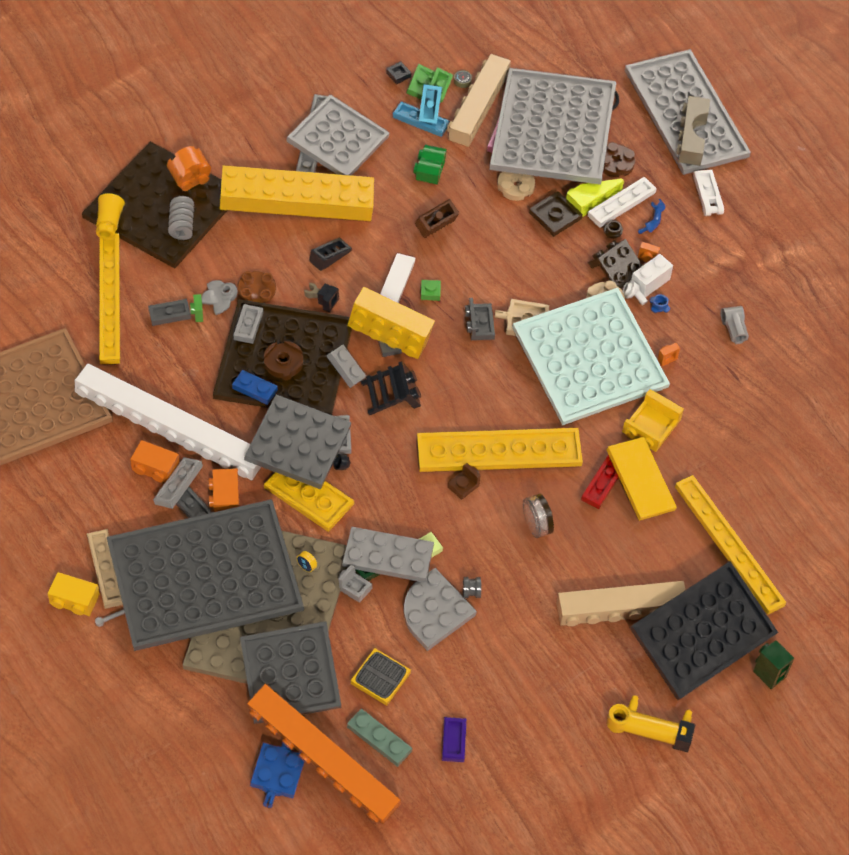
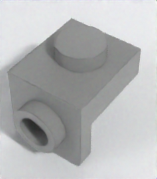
[338,565,373,603]

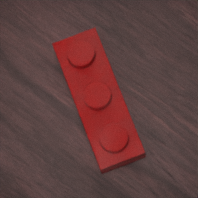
[581,455,619,509]

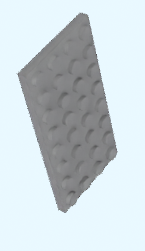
[625,49,751,175]

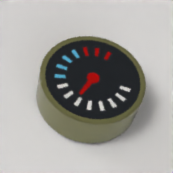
[454,70,472,88]

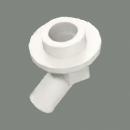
[623,280,648,305]

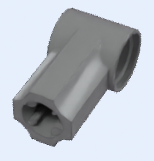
[721,306,749,344]

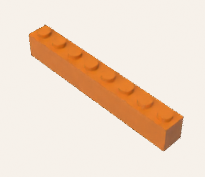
[247,684,401,824]

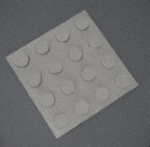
[286,95,390,176]

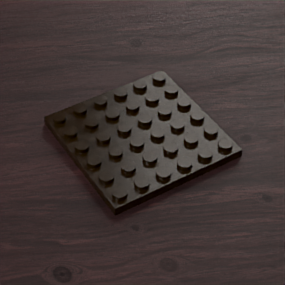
[82,141,228,269]
[213,299,352,415]

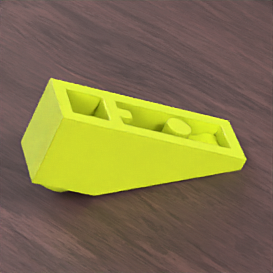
[566,178,624,217]

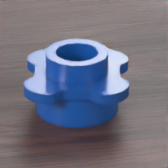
[650,294,670,313]

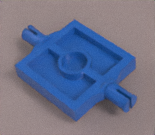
[250,738,304,808]

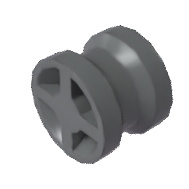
[463,577,481,598]

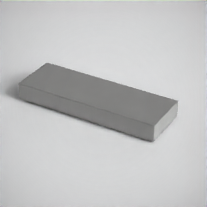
[153,457,203,509]

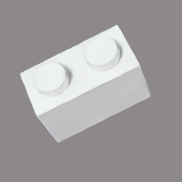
[631,254,673,297]

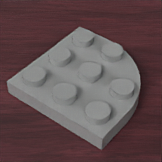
[404,568,477,651]

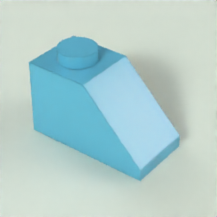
[419,84,442,124]

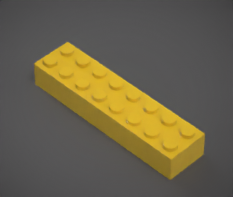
[220,165,374,221]

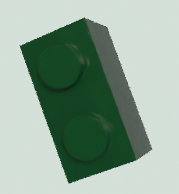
[753,640,795,690]

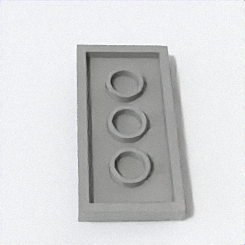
[343,527,434,583]

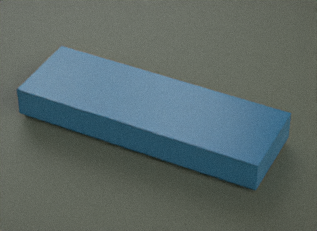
[393,102,450,137]

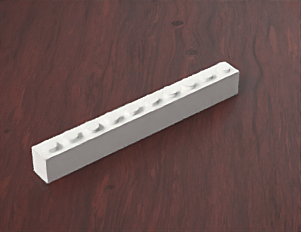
[75,364,261,480]

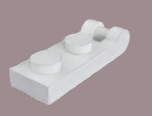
[693,170,724,216]

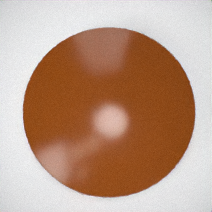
[237,271,276,303]

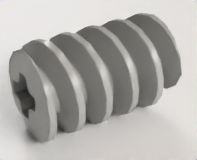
[168,196,194,240]

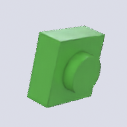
[421,280,441,301]
[190,294,203,322]

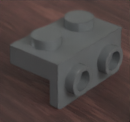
[465,298,495,340]

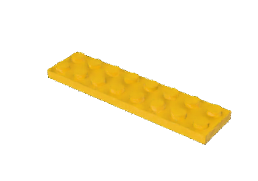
[417,428,583,472]

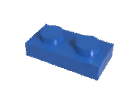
[232,370,278,405]

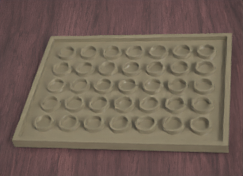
[183,531,347,684]

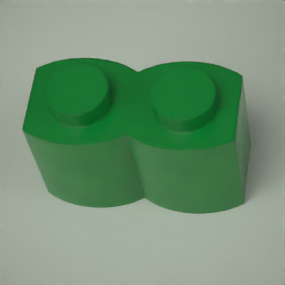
[413,145,447,185]

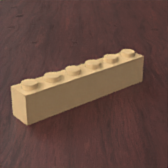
[447,54,511,147]
[556,581,686,626]

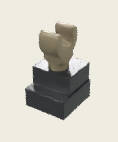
[304,283,339,313]

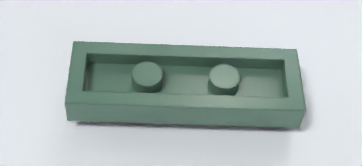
[347,708,412,767]

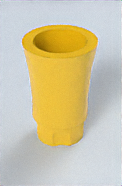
[96,194,125,240]

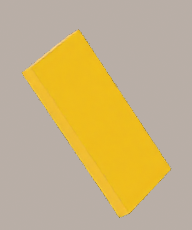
[606,437,677,521]
[264,472,354,532]

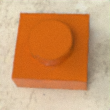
[638,242,660,263]
[657,343,680,367]

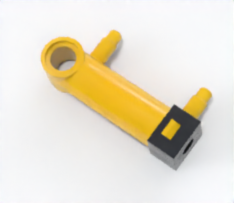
[607,695,696,753]

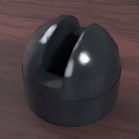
[333,454,351,471]

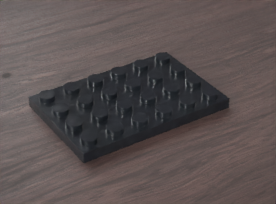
[629,561,779,701]

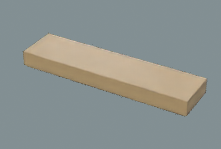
[87,529,123,609]

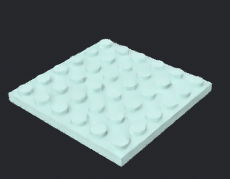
[512,288,670,425]

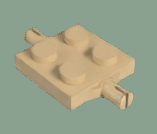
[494,299,549,336]

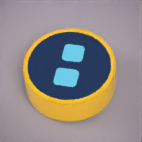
[297,551,317,573]

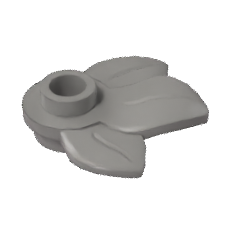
[201,280,238,315]

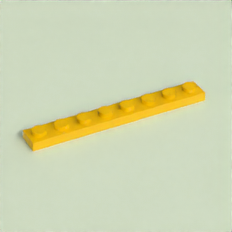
[100,233,120,364]
[675,475,786,615]

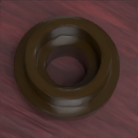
[604,220,623,238]

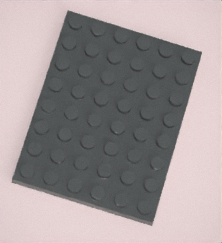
[107,499,304,651]

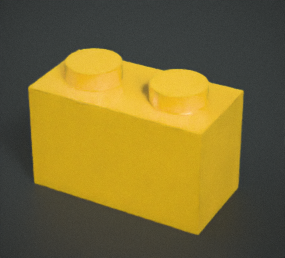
[47,572,100,616]

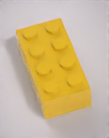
[347,287,435,359]

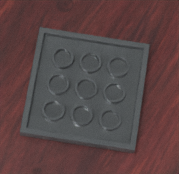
[244,395,351,489]
[240,621,342,724]

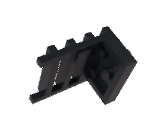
[361,361,421,415]

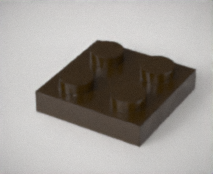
[529,191,583,237]

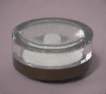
[523,494,554,538]

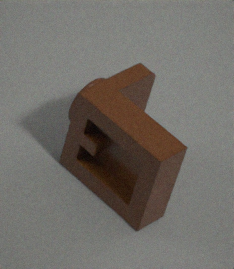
[448,463,481,500]

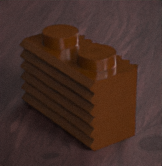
[415,199,459,238]

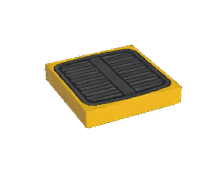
[351,648,411,706]

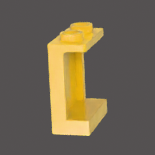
[622,389,684,452]

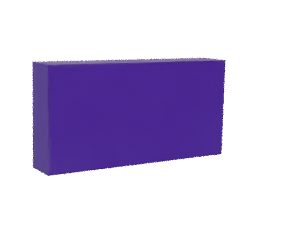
[442,717,467,762]

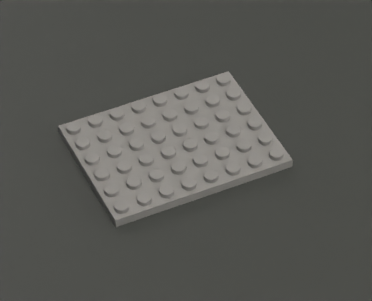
[490,68,616,184]

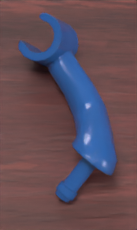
[638,199,666,234]

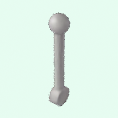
[95,609,125,627]

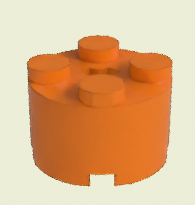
[167,146,211,191]

